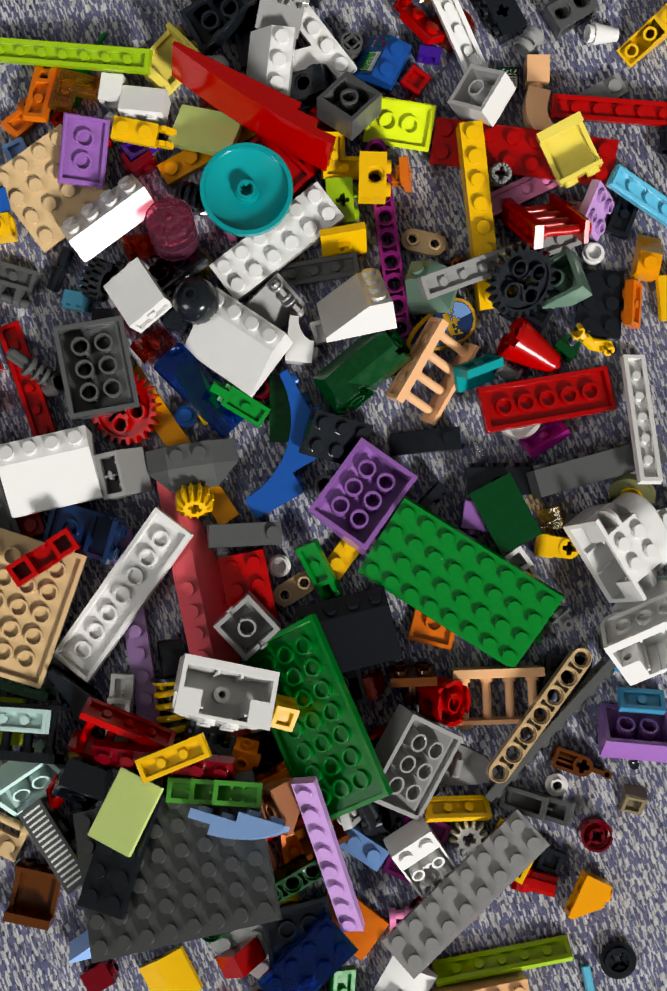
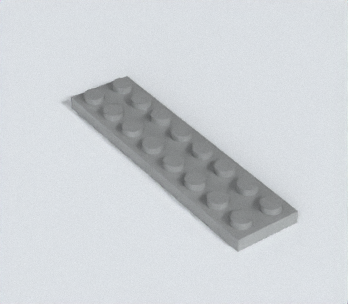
[381,809,550,979]

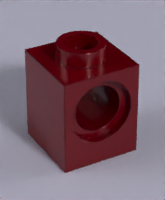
[80,959,119,991]

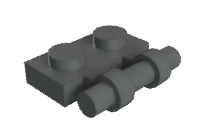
[0,261,40,309]

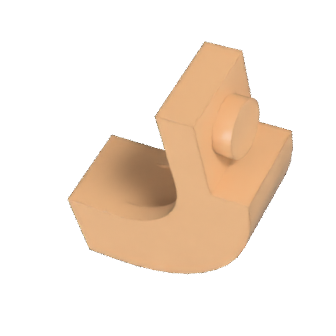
[522,85,554,130]

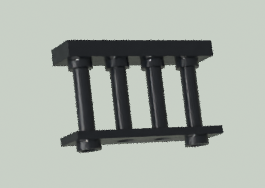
[0,701,71,764]

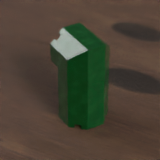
[312,330,413,416]

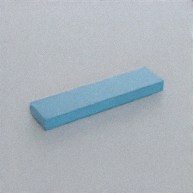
[605,164,667,227]

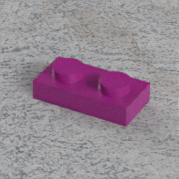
[519,421,571,459]

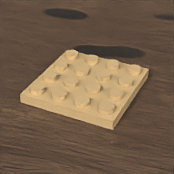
[0,124,109,253]

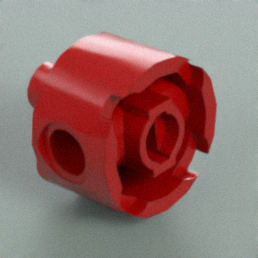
[418,676,471,727]

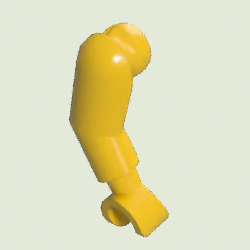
[570,323,615,356]

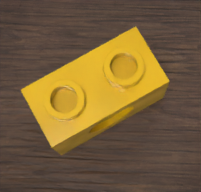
[358,151,392,204]

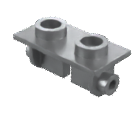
[548,605,574,631]

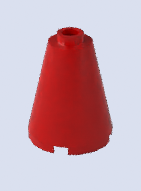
[496,317,562,374]

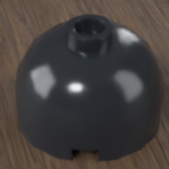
[172,276,220,325]

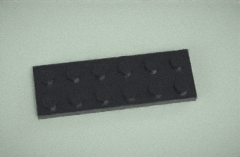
[77,767,170,920]

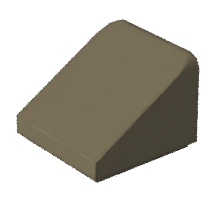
[618,783,648,815]

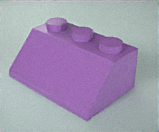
[597,703,667,763]

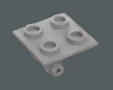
[254,0,310,39]
[245,272,305,329]

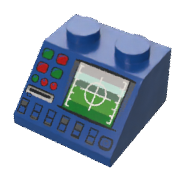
[352,35,412,96]

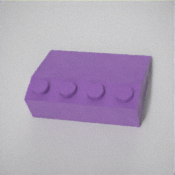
[308,437,418,555]

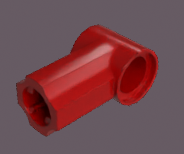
[509,866,558,897]

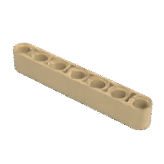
[486,648,592,783]

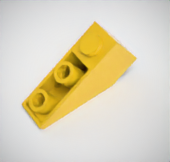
[616,3,667,68]

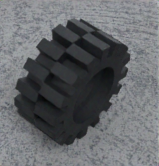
[80,257,119,303]

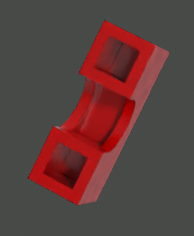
[5,527,82,587]

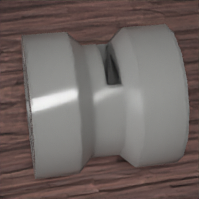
[513,25,545,58]

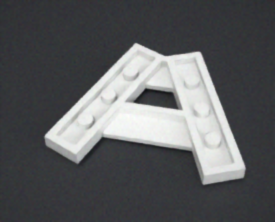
[292,5,357,80]

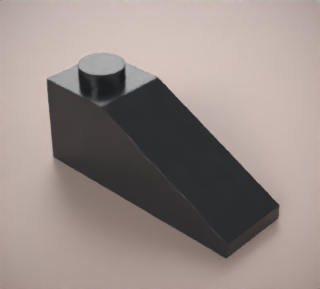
[390,426,461,456]

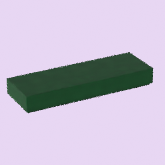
[269,374,291,442]

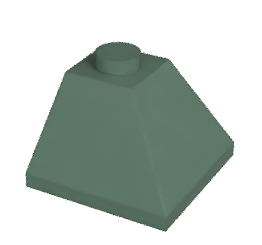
[405,260,458,315]

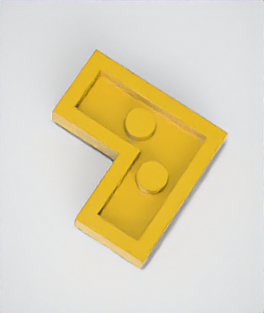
[321,131,359,180]

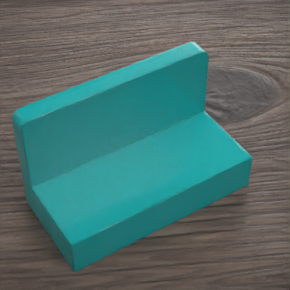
[453,353,504,393]

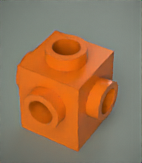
[231,736,261,774]

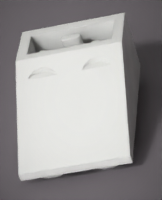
[383,815,456,899]

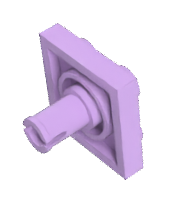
[569,179,615,242]

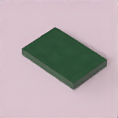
[468,472,542,555]

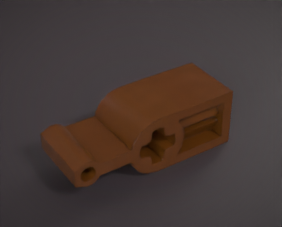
[547,742,612,779]

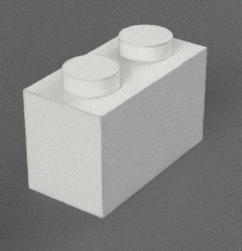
[118,85,171,126]

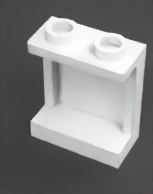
[103,257,173,333]

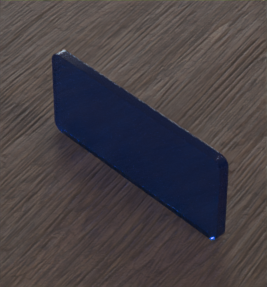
[153,343,243,437]

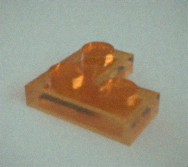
[48,67,100,113]

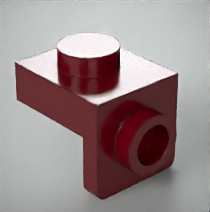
[120,150,158,178]

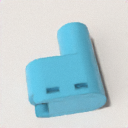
[62,277,91,313]

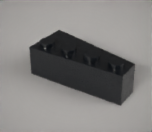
[179,0,259,56]

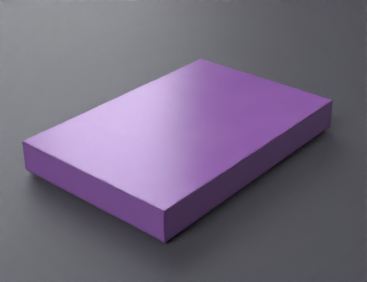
[57,112,111,190]

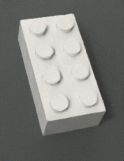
[59,174,159,263]

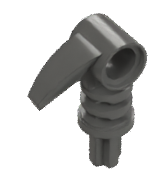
[6,347,65,398]

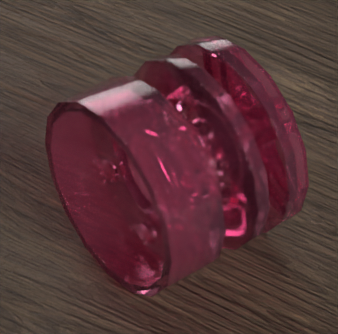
[144,197,199,261]

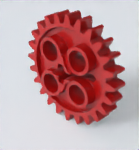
[92,374,162,445]

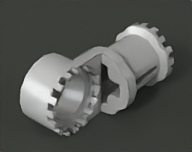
[488,162,512,187]

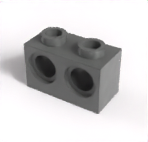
[543,0,599,39]

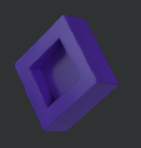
[417,44,442,66]

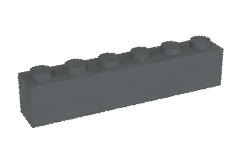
[526,436,667,499]

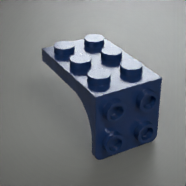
[42,505,128,565]

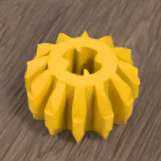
[175,482,214,519]

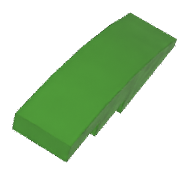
[165,777,263,809]

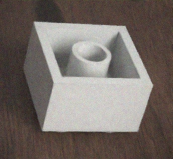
[447,64,516,127]

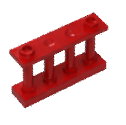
[501,193,592,249]
[66,696,177,770]

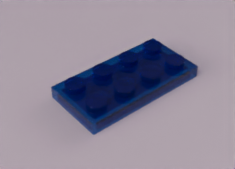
[257,913,358,991]

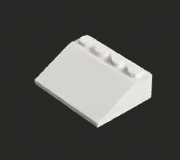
[316,268,397,343]
[183,287,293,398]
[0,425,103,518]

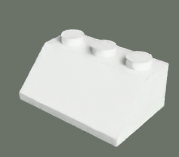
[246,25,296,97]

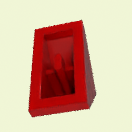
[215,935,267,979]

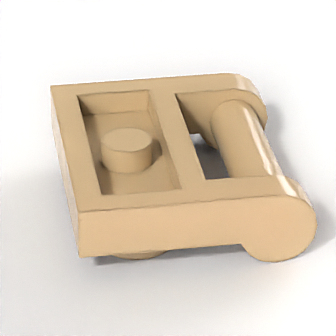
[0,811,29,862]

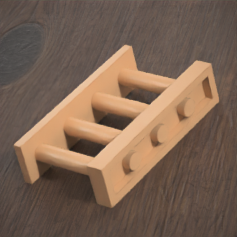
[385,316,480,426]
[450,665,545,729]

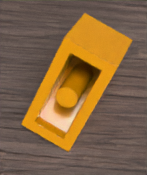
[629,234,663,283]
[564,868,613,919]

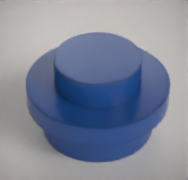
[174,405,197,428]

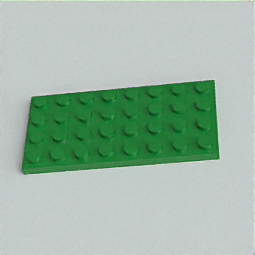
[358,496,564,668]
[242,614,393,820]

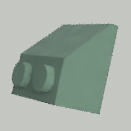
[533,248,593,309]

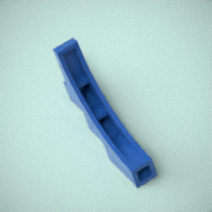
[245,370,327,519]

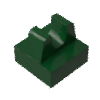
[552,333,581,363]

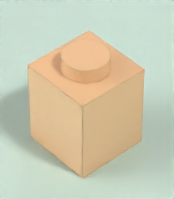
[523,54,550,90]

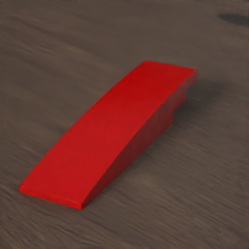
[172,41,336,172]

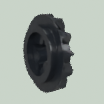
[599,940,637,979]

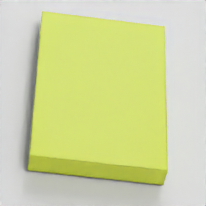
[363,97,437,152]

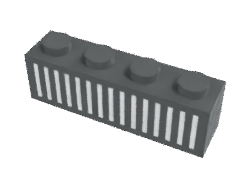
[18,797,82,894]

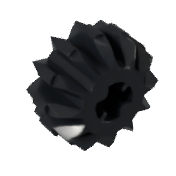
[174,181,207,216]

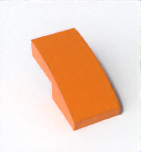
[1,97,38,139]

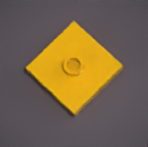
[319,222,367,257]

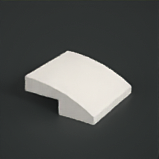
[374,956,438,991]

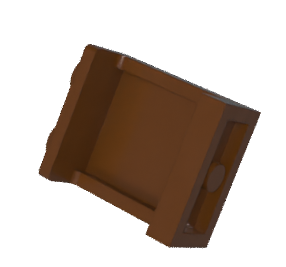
[2,858,61,931]

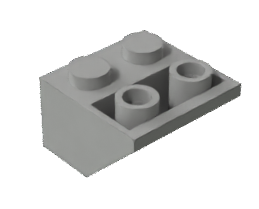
[94,447,153,501]

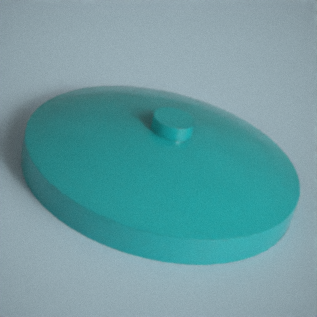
[200,142,293,237]

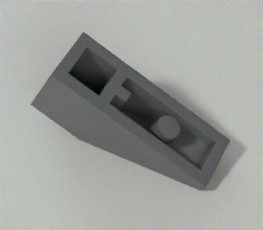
[207,521,282,548]

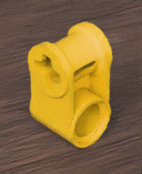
[533,534,579,559]

